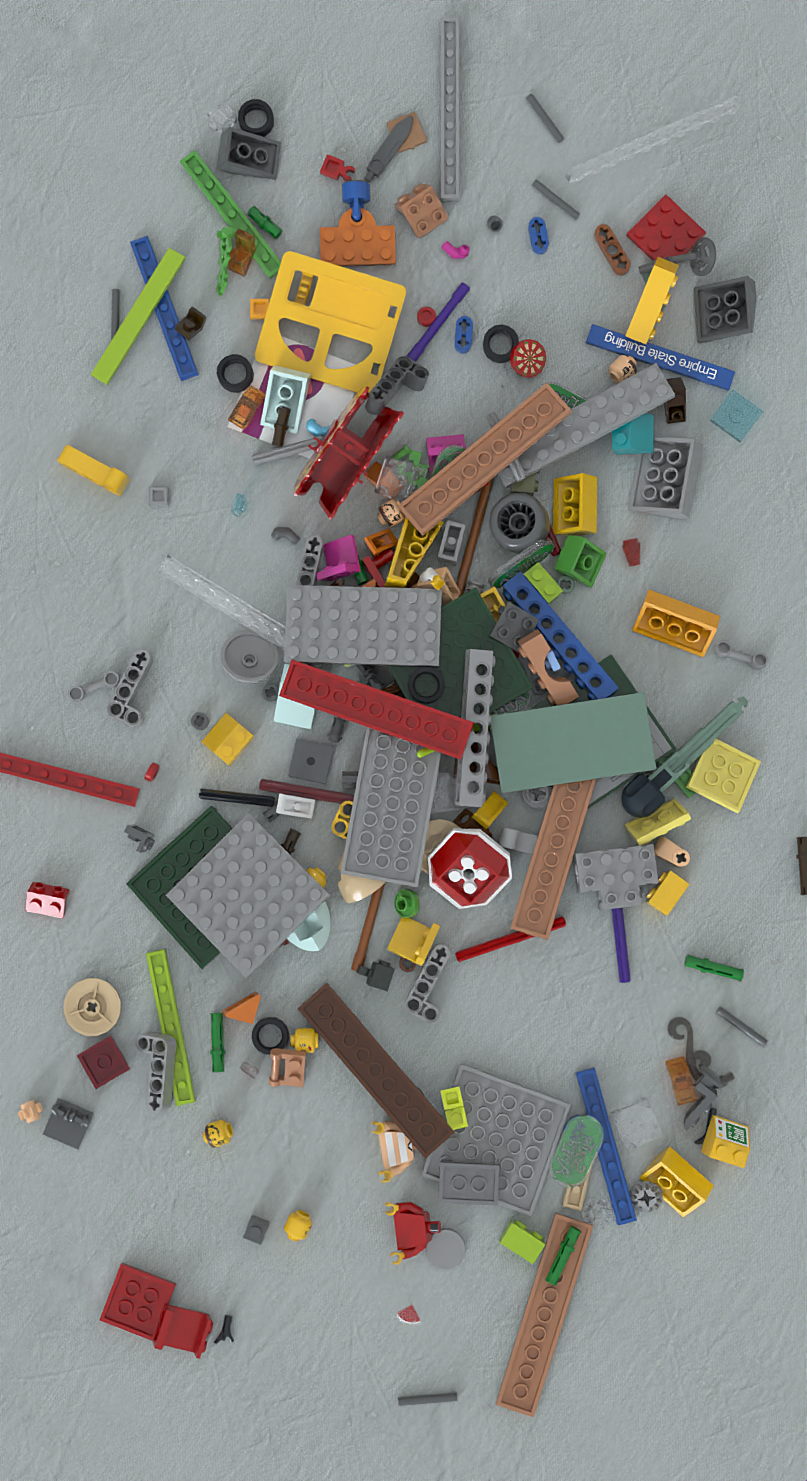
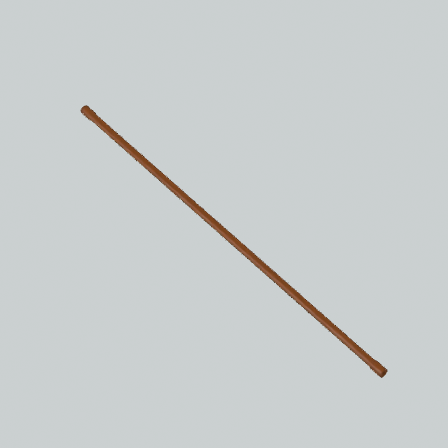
[351,477,495,971]

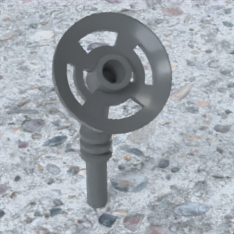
[638,237,716,276]

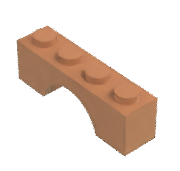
[517,629,579,706]

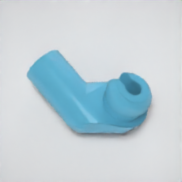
[306,419,330,437]

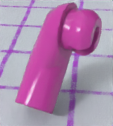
[441,241,470,259]

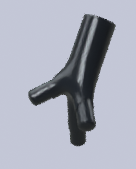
[214,1315,234,1344]

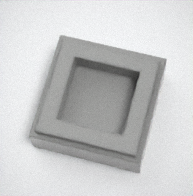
[149,486,169,507]

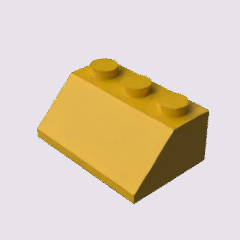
[553,473,597,536]
[639,1146,714,1217]

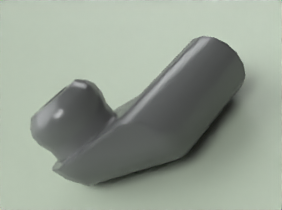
[271,527,301,545]

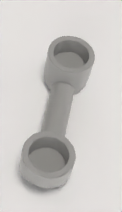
[715,640,768,669]
[68,671,120,701]

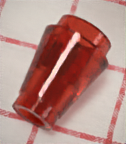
[622,538,640,567]

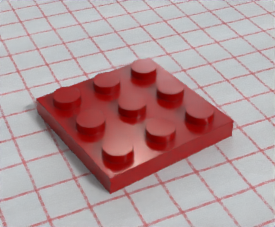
[626,194,706,261]
[99,1263,176,1341]

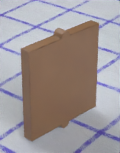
[386,112,427,153]

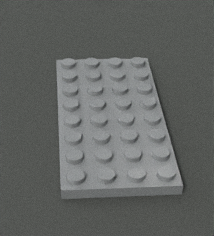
[284,585,442,667]
[340,727,441,887]

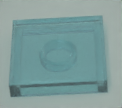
[710,390,764,443]

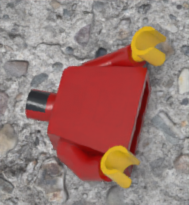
[384,1201,441,1265]

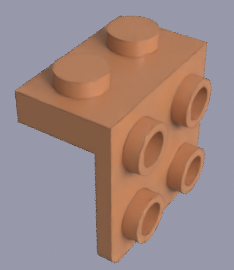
[394,183,448,238]

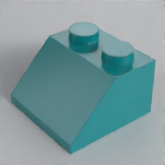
[612,413,654,455]

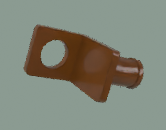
[453,808,492,838]

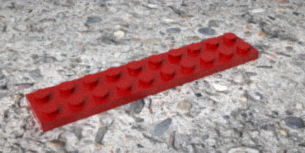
[279,660,474,760]

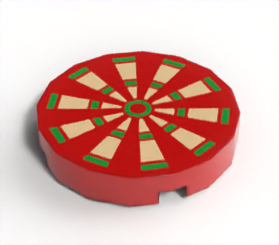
[510,339,546,378]

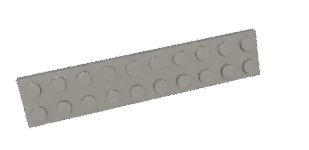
[498,363,675,489]

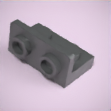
[124,824,155,853]

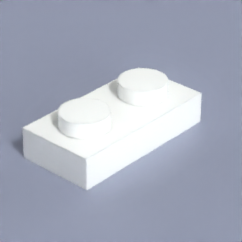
[276,794,315,819]

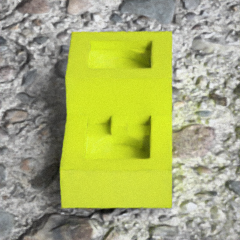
[440,1087,468,1130]

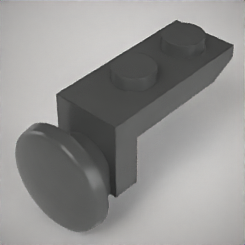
[683,1065,723,1130]

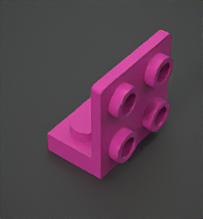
[316,535,361,581]

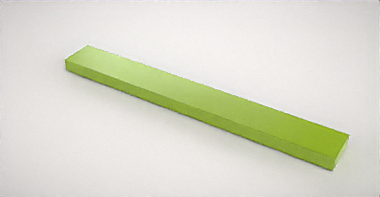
[91,248,186,386]
[146,949,196,1106]

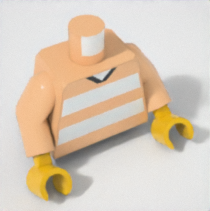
[371,1121,417,1183]

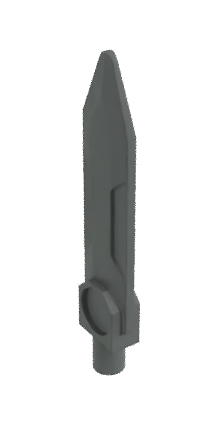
[364,116,413,183]

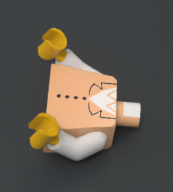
[411,567,460,606]

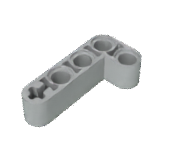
[296,535,323,586]
[107,649,153,728]
[498,827,538,855]
[405,944,450,1023]
[134,1032,176,1114]

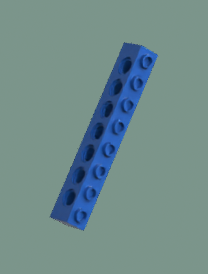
[502,571,619,700]

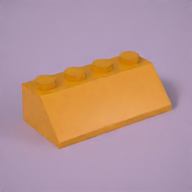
[632,589,720,658]

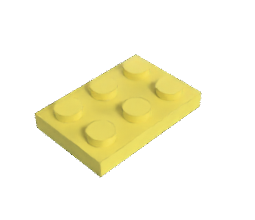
[624,798,691,846]

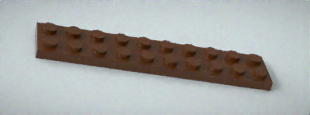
[298,983,455,1159]

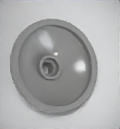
[221,631,279,683]

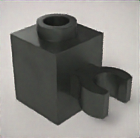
[356,960,395,992]

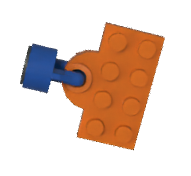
[320,180,396,266]

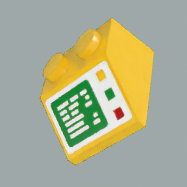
[701,1115,750,1168]

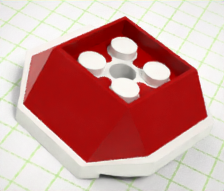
[428,827,512,909]

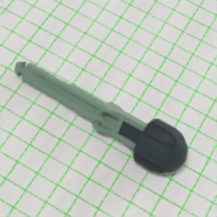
[621,697,748,818]

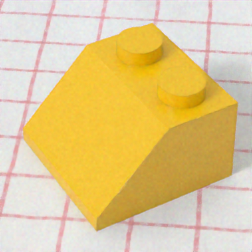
[201,713,255,766]

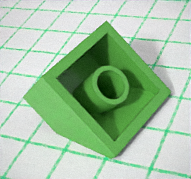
[554,534,607,588]

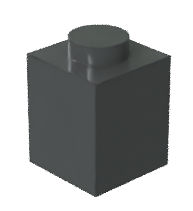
[243,1215,270,1245]

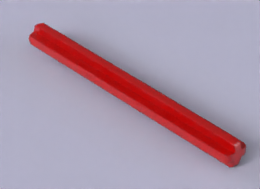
[455,916,566,962]

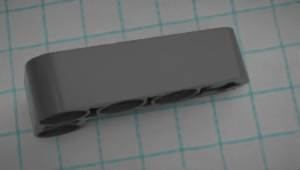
[365,356,429,415]

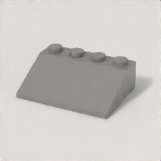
[629,437,702,519]

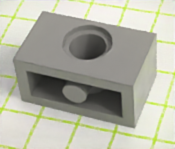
[438,520,466,566]

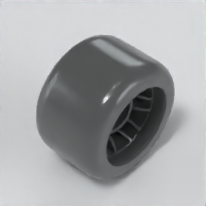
[489,493,550,554]

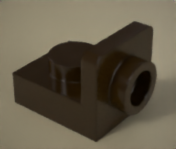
[174,306,206,341]

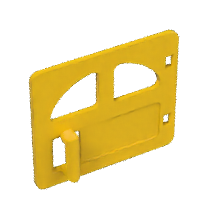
[255,251,406,394]

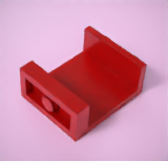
[152,1303,213,1359]

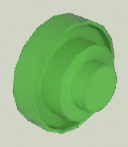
[394,889,420,918]

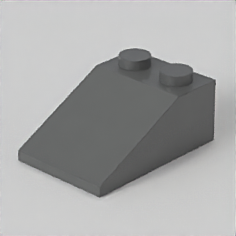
[216,127,281,180]

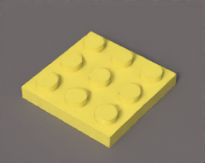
[686,739,761,813]

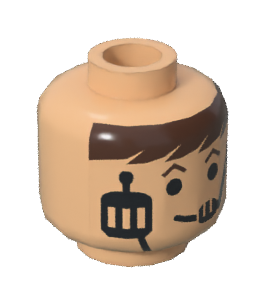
[609,355,637,383]
[377,499,405,527]

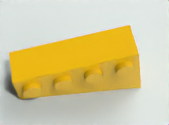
[625,257,679,344]

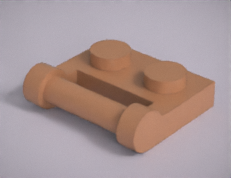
[269,1048,306,1087]

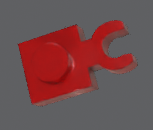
[320,154,355,181]

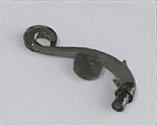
[667,1017,735,1089]

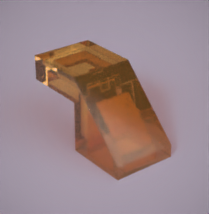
[228,229,256,277]
[228,385,266,430]
[665,1056,697,1106]

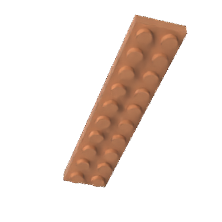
[398,383,572,536]
[510,779,596,940]
[496,1212,593,1417]

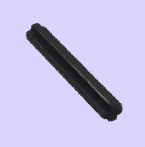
[199,788,275,807]

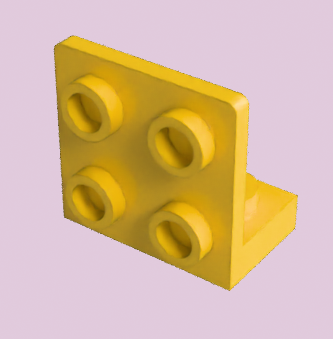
[387,917,440,966]

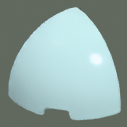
[287,901,331,951]

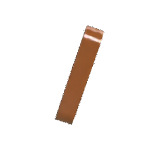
[594,224,631,276]

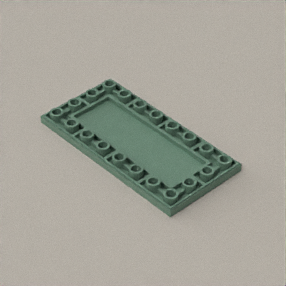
[491,692,656,793]

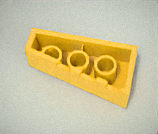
[384,517,444,588]

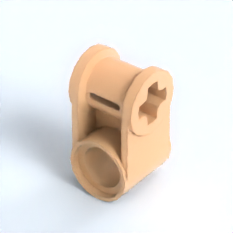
[654,836,690,867]

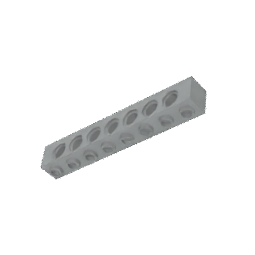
[455,649,495,807]

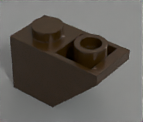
[663,377,686,424]

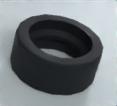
[238,99,274,137]
[483,324,519,363]
[217,354,254,393]
[408,666,445,704]
[252,1017,289,1055]

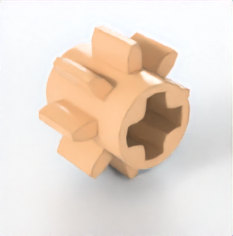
[17,1099,43,1124]

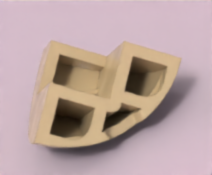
[338,852,385,903]

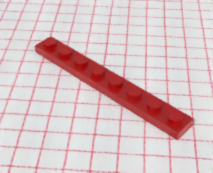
[0,753,140,807]

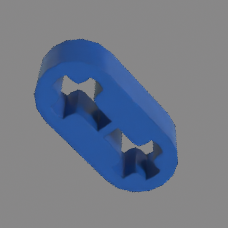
[528,217,549,254]
[455,316,473,354]

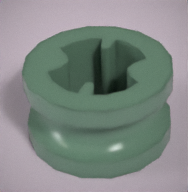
[557,576,574,594]

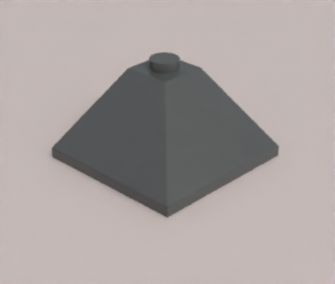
[694,276,756,343]

